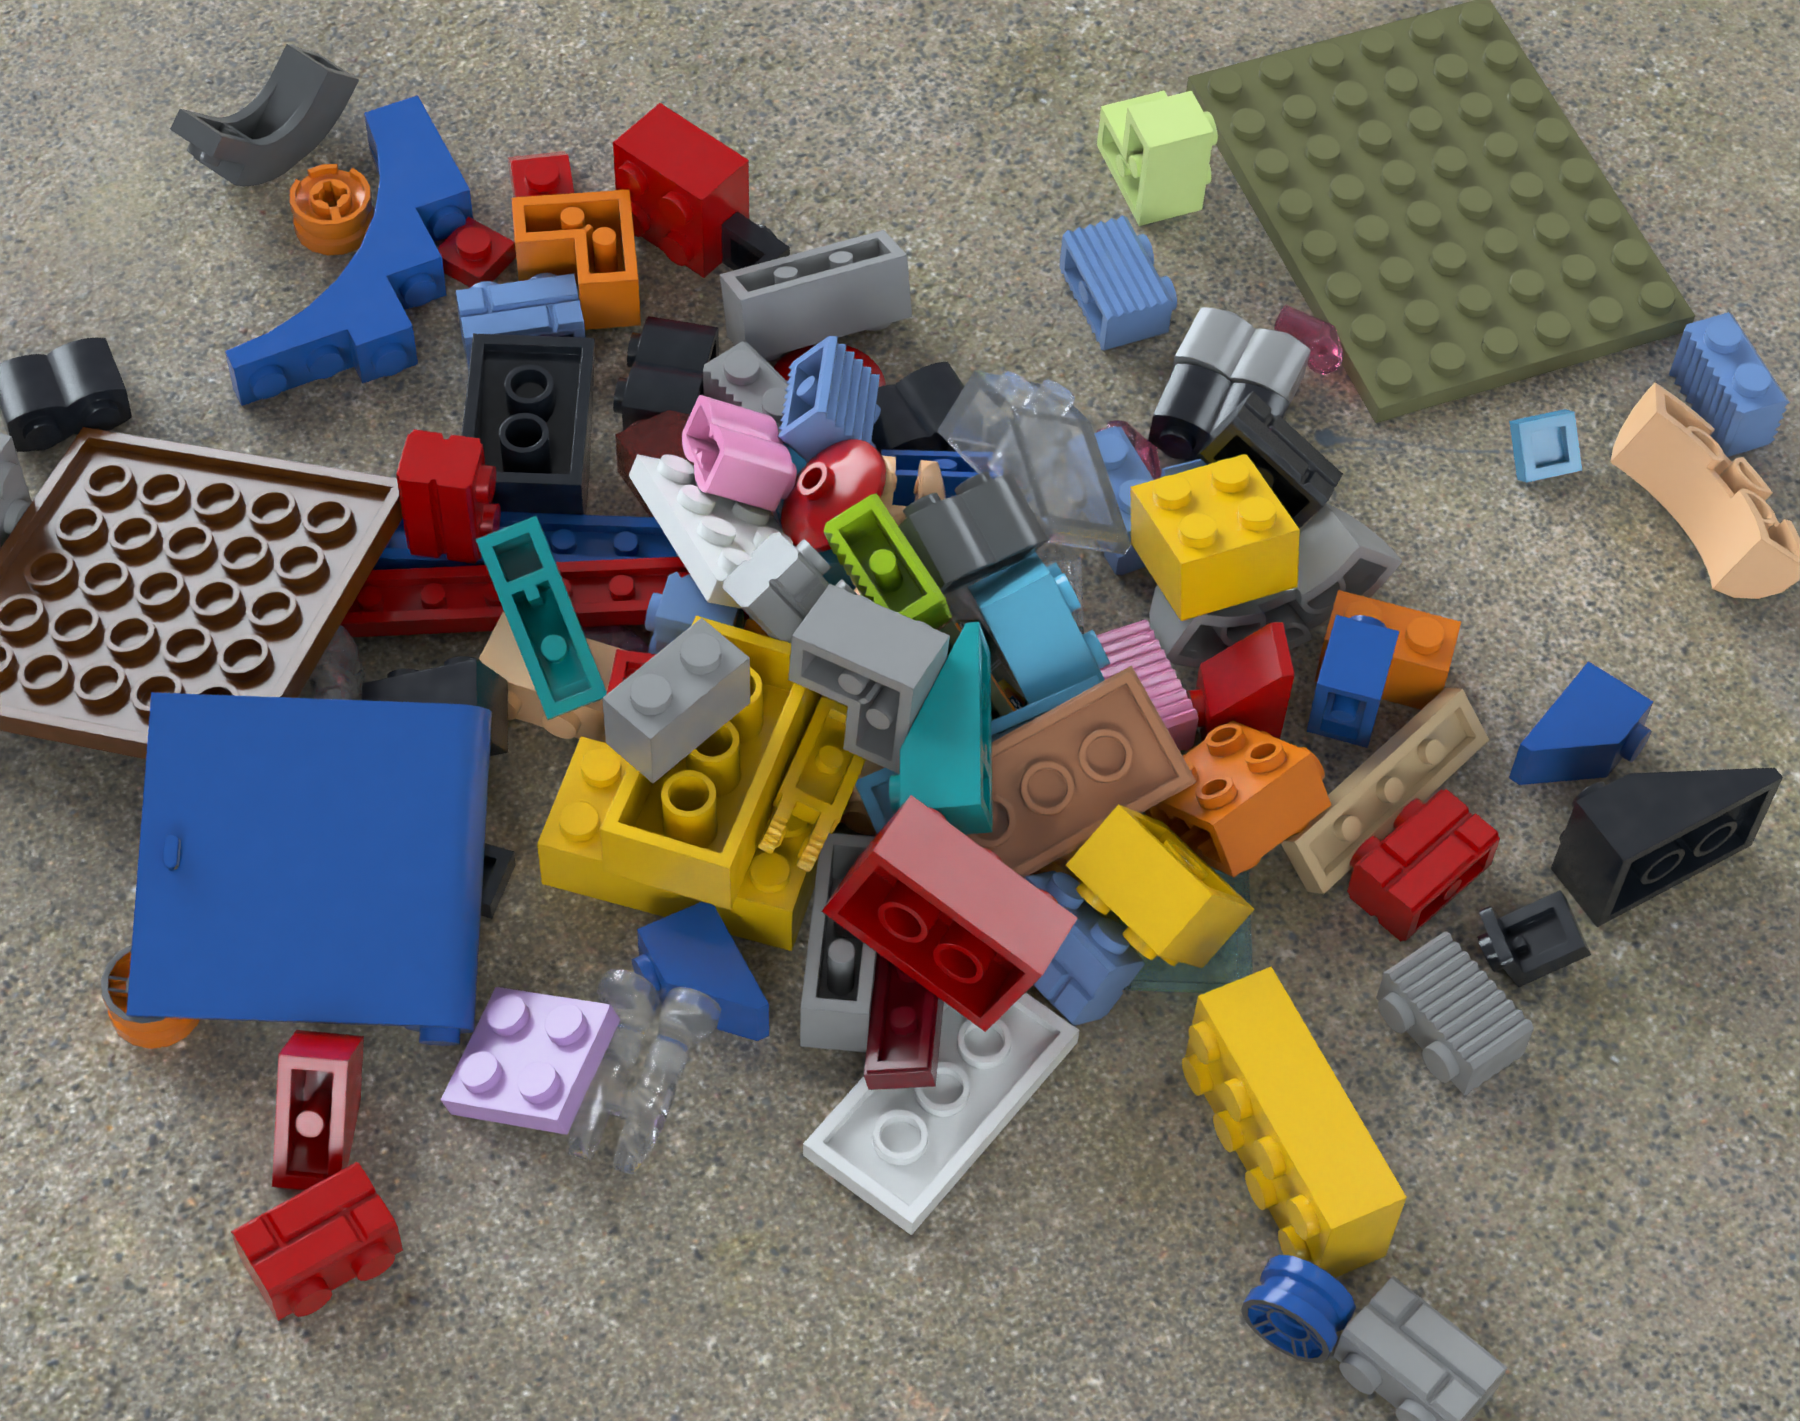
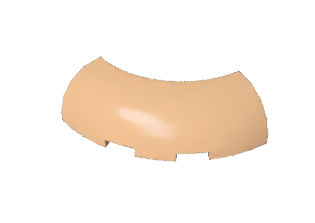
[1610,382,1800,599]

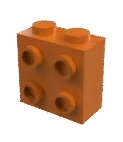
[1144,720,1331,877]

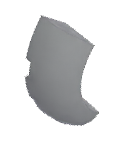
[1149,503,1403,667]

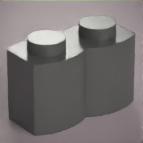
[898,471,1048,595]

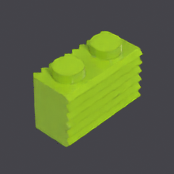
[824,493,952,629]

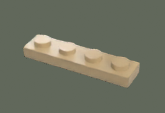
[1281,688,1489,894]

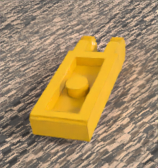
[758,695,866,872]

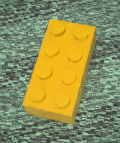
[600,616,820,910]
[537,737,819,951]
[1182,966,1407,1278]

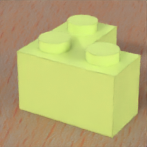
[1097,90,1218,226]

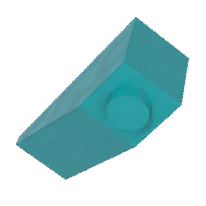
[476,516,607,720]
[889,622,993,835]

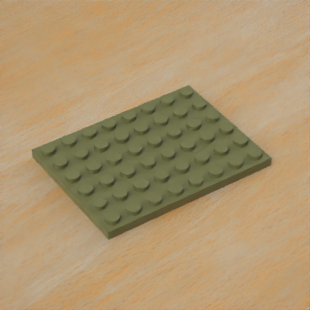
[1186,0,1695,423]

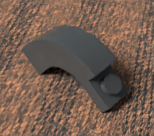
[170,44,359,187]

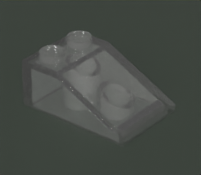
[937,370,1131,555]

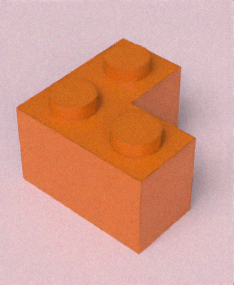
[511,189,641,330]

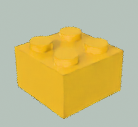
[1130,454,1300,621]
[1065,804,1255,968]

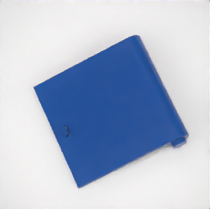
[126,692,492,1046]

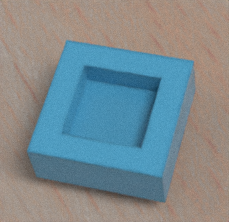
[1509,409,1582,483]

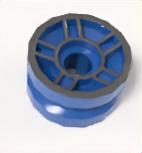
[1241,1255,1356,1363]

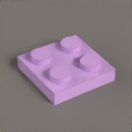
[441,987,620,1135]

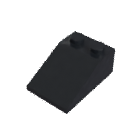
[461,333,595,515]
[1551,768,1783,927]

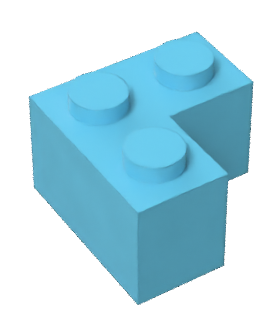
[968,552,1110,705]

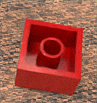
[613,103,749,278]

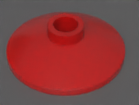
[781,439,886,552]

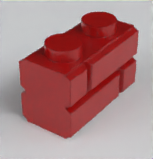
[396,429,501,564]
[1347,789,1500,942]
[231,1162,403,1321]

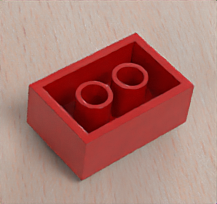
[821,795,1078,1032]

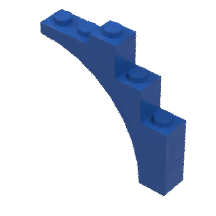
[225,95,473,406]

